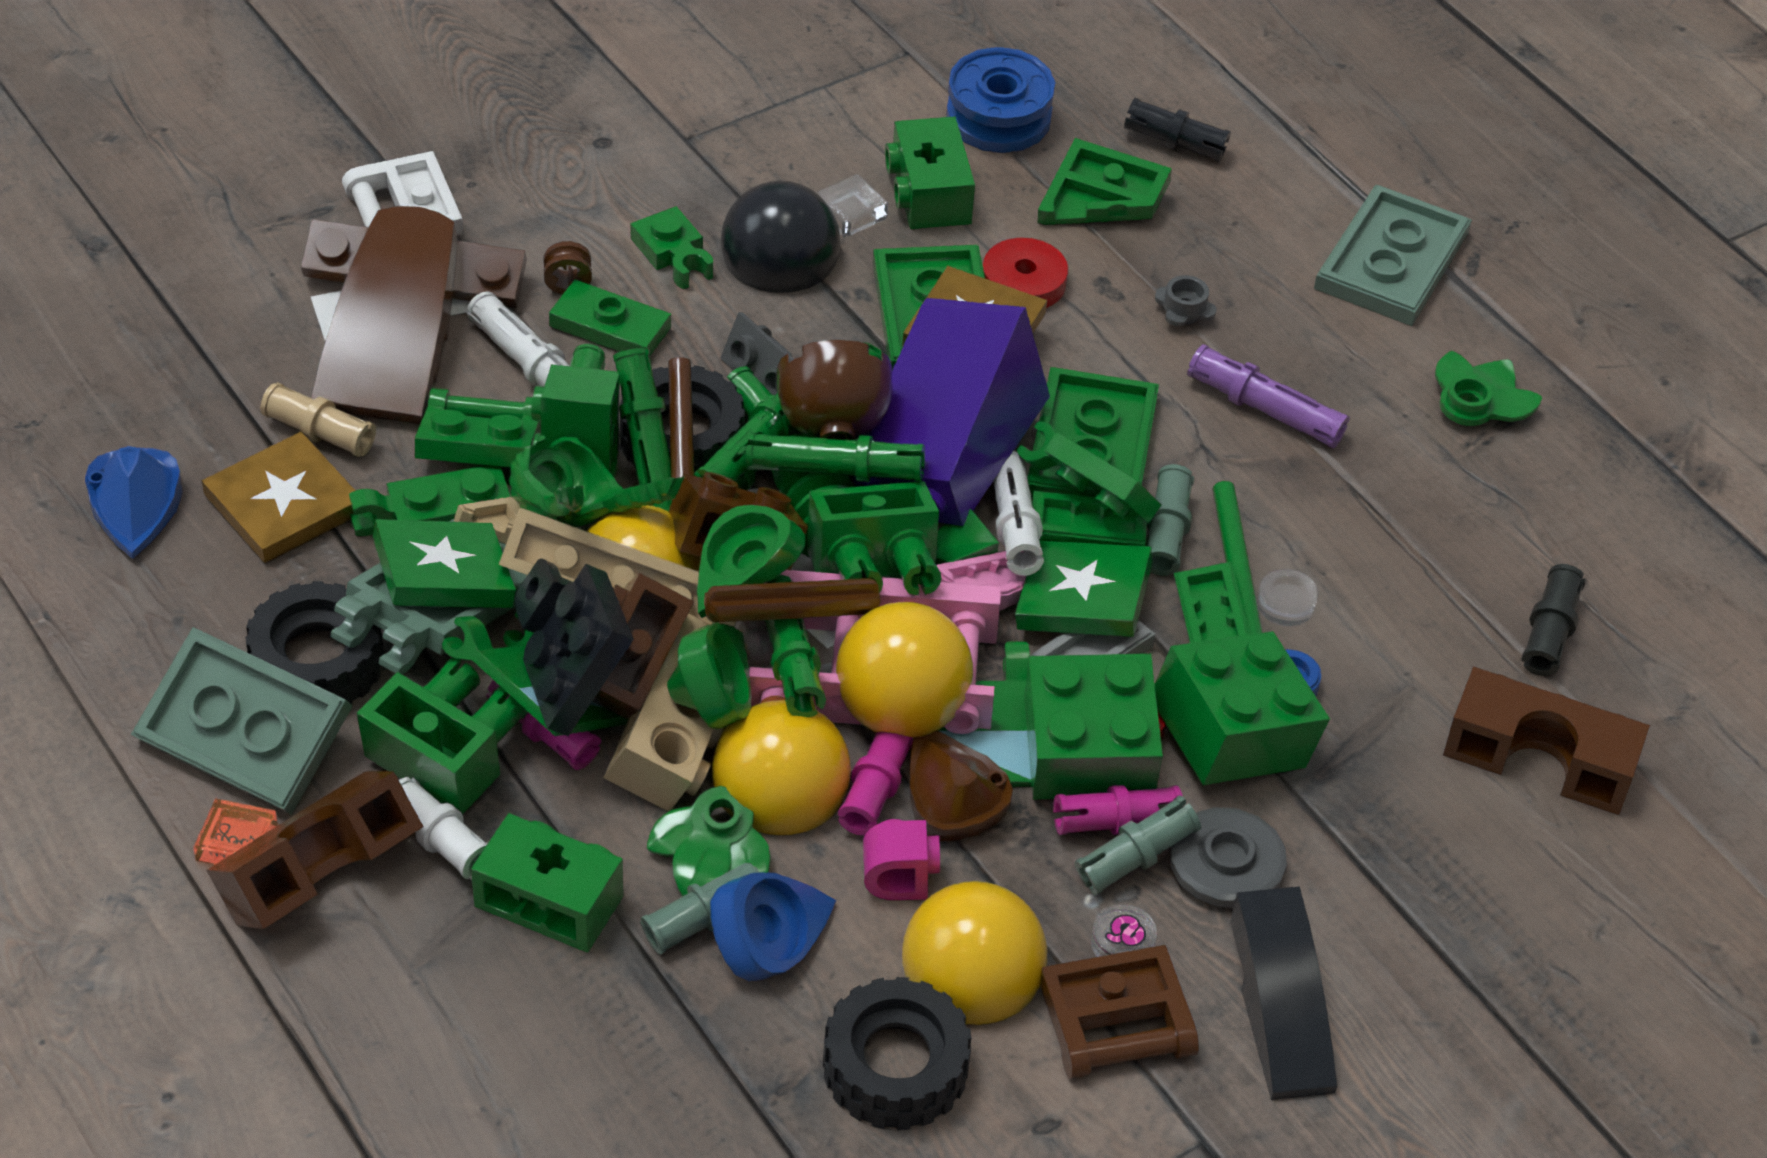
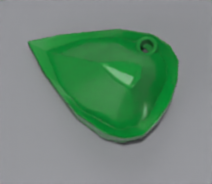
[697,505,805,618]
[667,623,752,730]

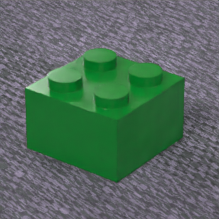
[1155,631,1330,785]
[1024,654,1163,800]

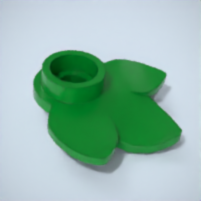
[1435,351,1542,426]
[647,786,770,897]

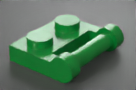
[415,388,541,467]

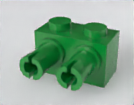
[531,344,620,478]
[807,481,942,595]
[357,657,528,815]

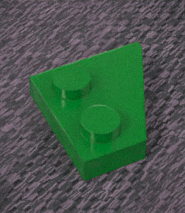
[1037,138,1172,225]

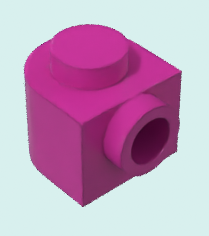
[863,819,940,900]

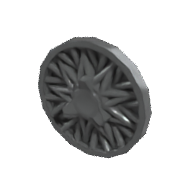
[1169,807,1287,908]

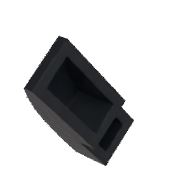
[1230,886,1337,1100]

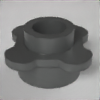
[1155,275,1217,326]

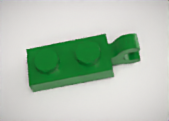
[1017,421,1162,523]
[349,465,511,536]

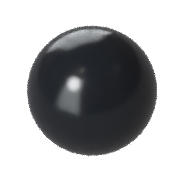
[721,180,840,293]

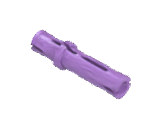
[1187,344,1350,448]

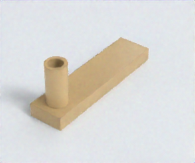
[499,508,737,627]

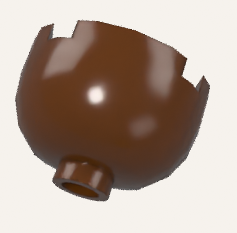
[776,339,893,440]

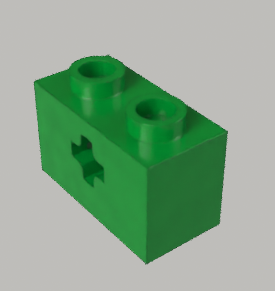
[885,116,975,229]
[471,813,624,953]

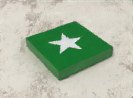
[373,519,516,608]
[1015,541,1153,637]

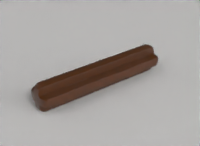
[704,578,881,623]

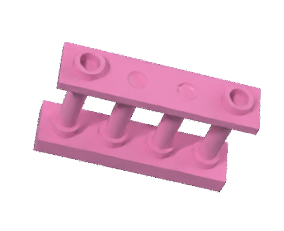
[749,570,1001,734]

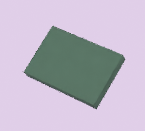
[1314,184,1472,326]
[131,627,353,815]

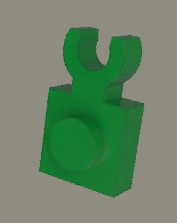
[630,206,713,289]

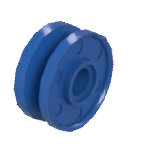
[946,47,1055,153]

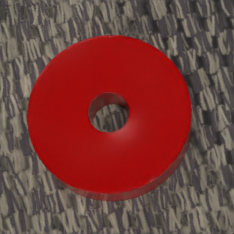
[983,238,1068,308]

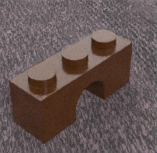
[1443,666,1650,815]
[206,771,424,929]

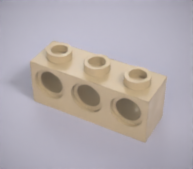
[603,613,748,811]

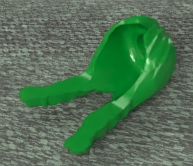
[509,435,684,527]

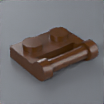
[1040,945,1199,1079]

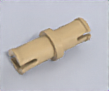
[260,382,376,457]

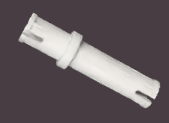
[467,291,569,387]
[993,451,1044,576]

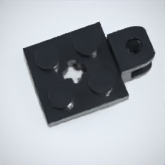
[515,558,634,736]

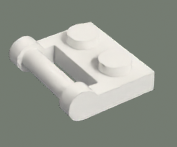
[342,151,463,235]

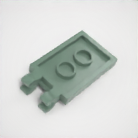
[330,519,538,674]

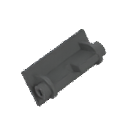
[720,312,794,395]

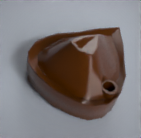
[910,731,1013,842]

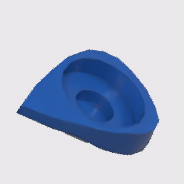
[85,446,183,559]
[710,872,836,981]

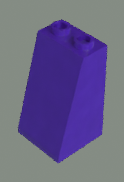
[852,298,1050,526]

